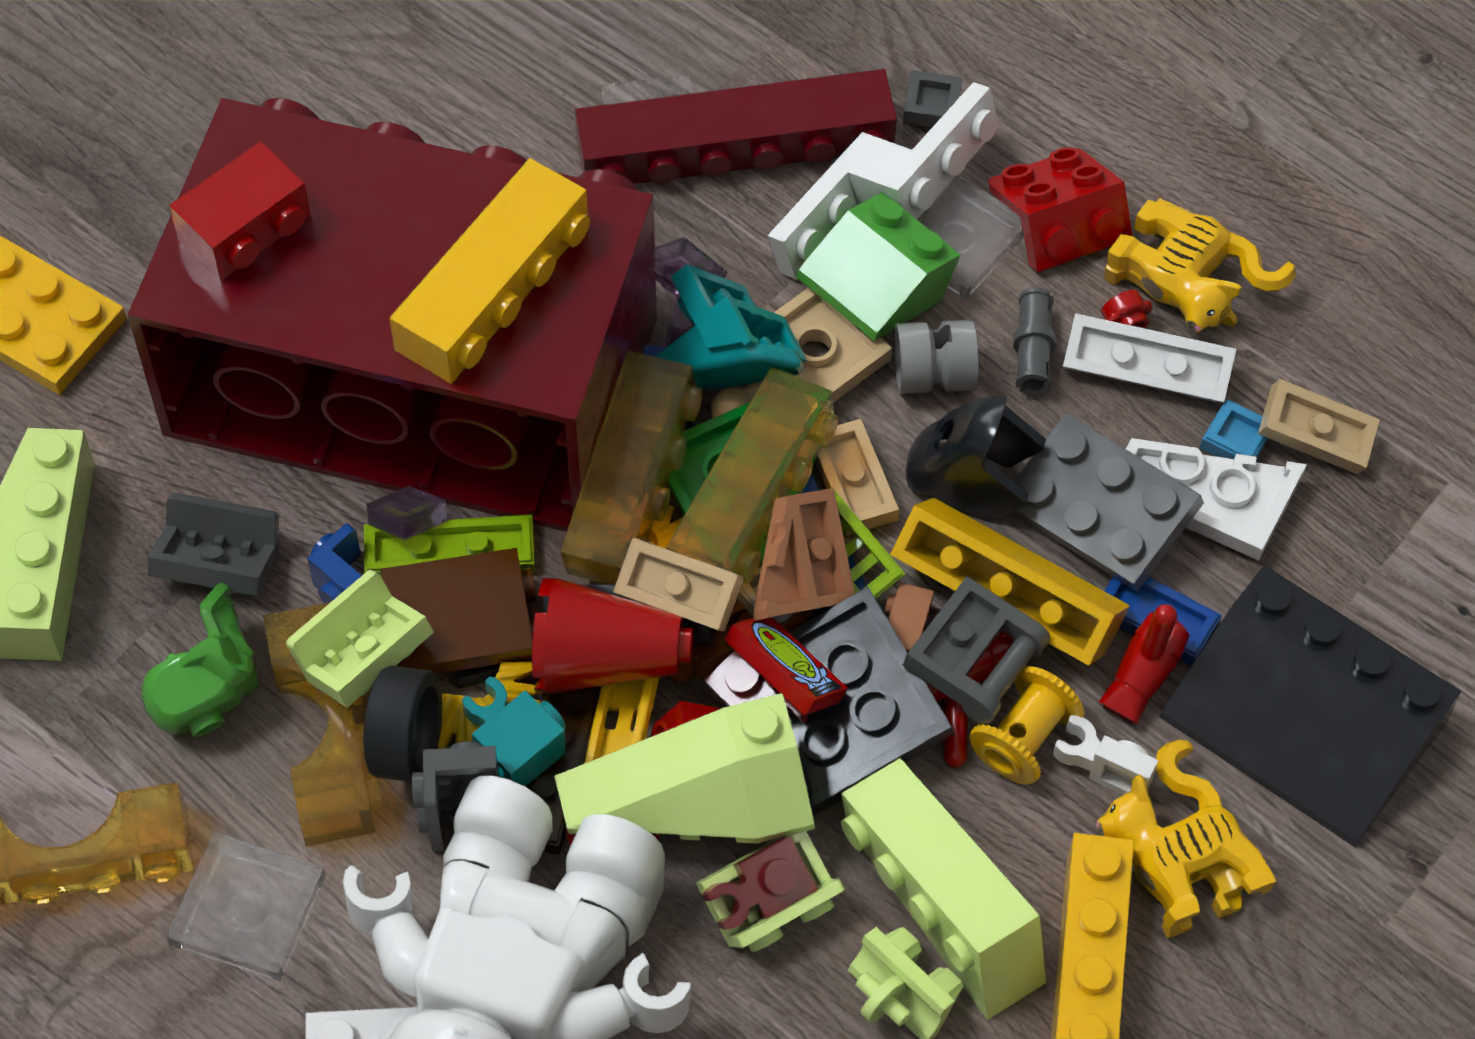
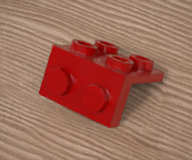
[988,147,1133,272]

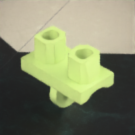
[848,927,964,1039]

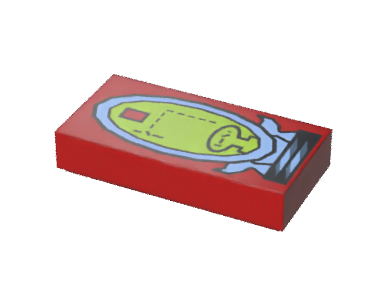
[725,617,848,715]

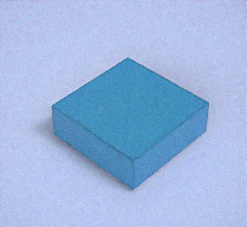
[1199,399,1269,460]

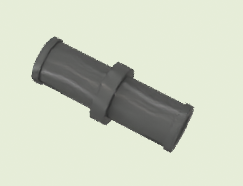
[1013,288,1057,396]

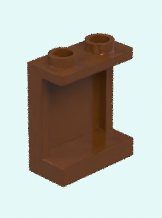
[381,548,537,674]

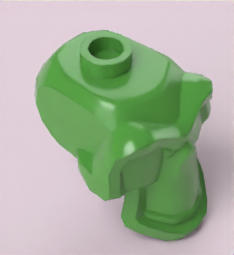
[141,582,260,738]

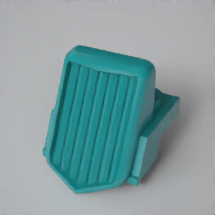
[653,264,808,390]

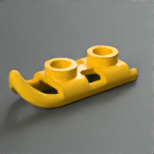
[584,677,659,764]

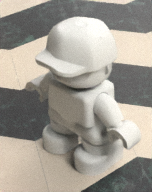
[343,776,691,1039]

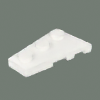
[1126,438,1307,561]

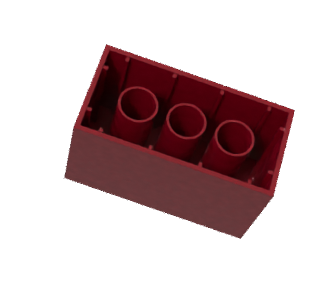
[127,98,657,536]

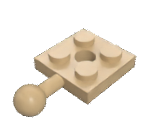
[711,287,892,418]

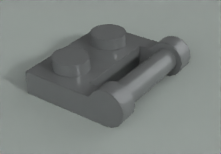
[902,576,1051,724]

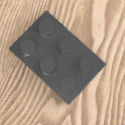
[1012,413,1204,592]

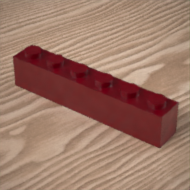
[575,69,897,184]

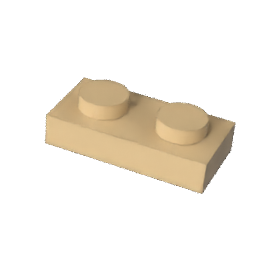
[1258,379,1380,475]
[815,419,899,536]
[613,537,744,632]

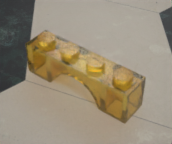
[263,602,383,847]
[0,782,194,905]

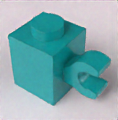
[462,676,566,787]

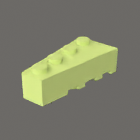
[0,428,95,661]
[841,758,1046,1020]

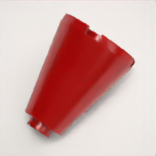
[532,578,694,694]

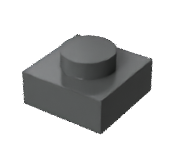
[903,70,963,128]

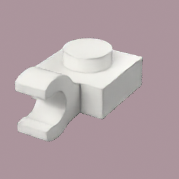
[1053,715,1158,795]

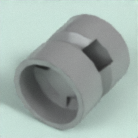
[894,320,979,395]

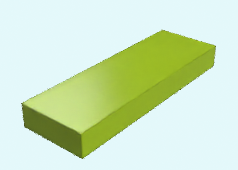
[364,515,535,577]

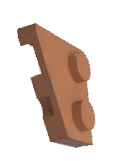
[753,488,855,620]

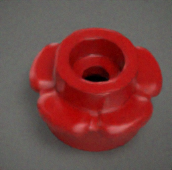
[1100,289,1153,328]

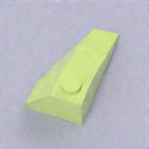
[555,693,815,844]

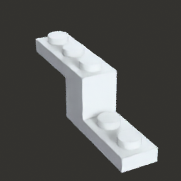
[768,82,1000,279]

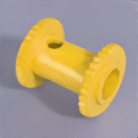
[969,666,1085,785]

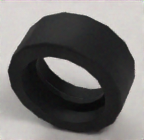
[363,666,443,782]

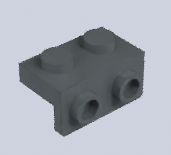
[148,493,279,596]
[412,742,500,852]

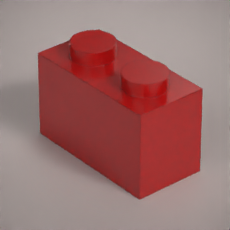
[169,141,311,281]

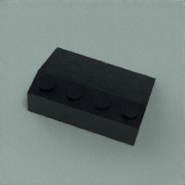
[1160,565,1462,847]

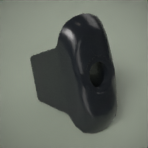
[905,396,1046,522]

